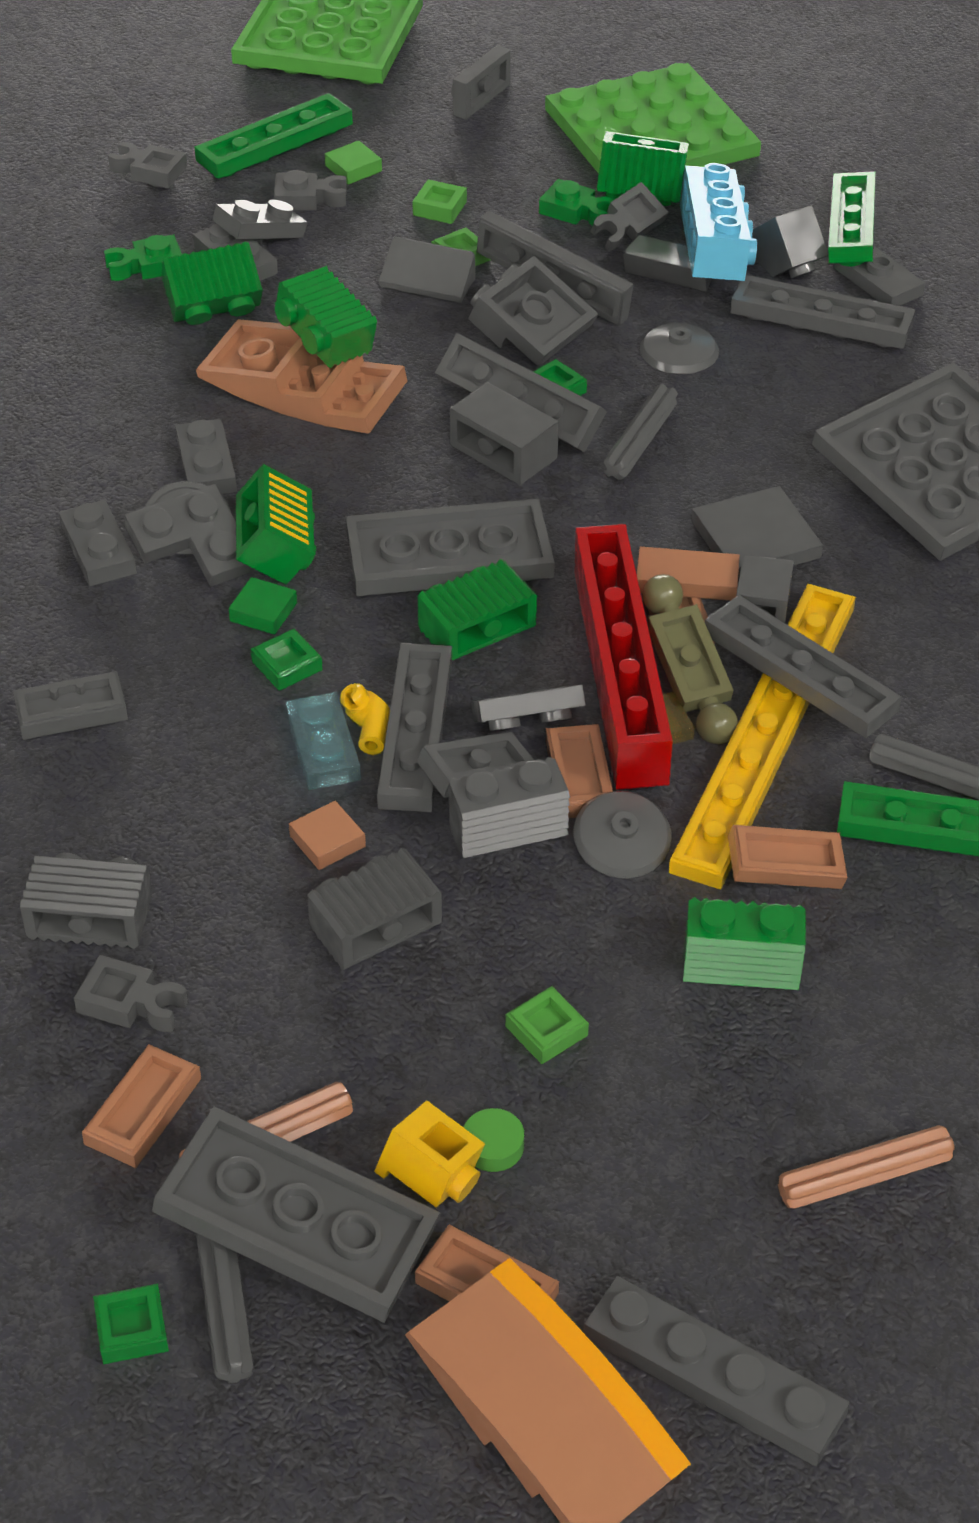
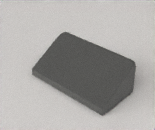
[623,235,712,292]
[379,237,475,303]

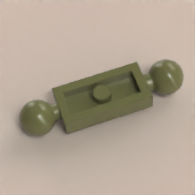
[642,574,738,744]

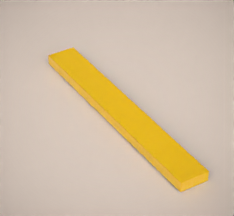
[669,584,856,890]

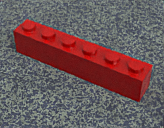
[574,524,673,790]

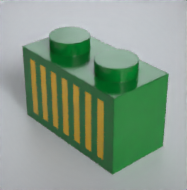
[236,464,316,585]

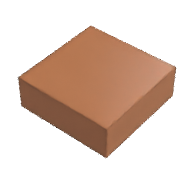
[289,800,366,870]

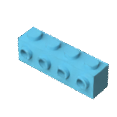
[680,163,757,281]

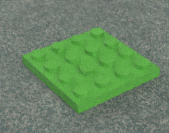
[231,0,423,84]
[545,63,761,174]

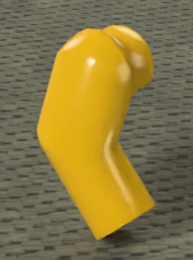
[340,683,390,755]

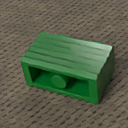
[597,131,689,206]
[161,242,263,325]
[275,266,377,368]
[418,559,537,661]
[683,897,806,990]

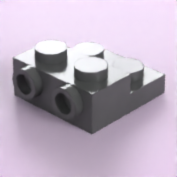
[468,256,599,367]

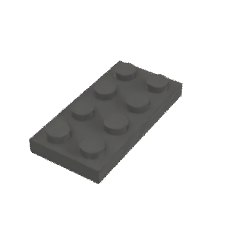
[345,498,555,596]
[152,1106,440,1323]

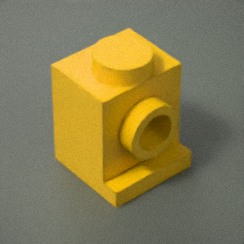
[374,1100,485,1208]

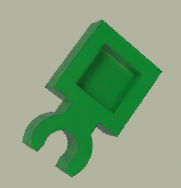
[539,179,615,226]
[104,234,182,281]

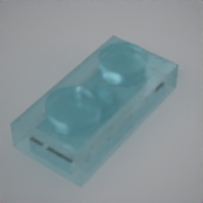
[285,692,361,790]

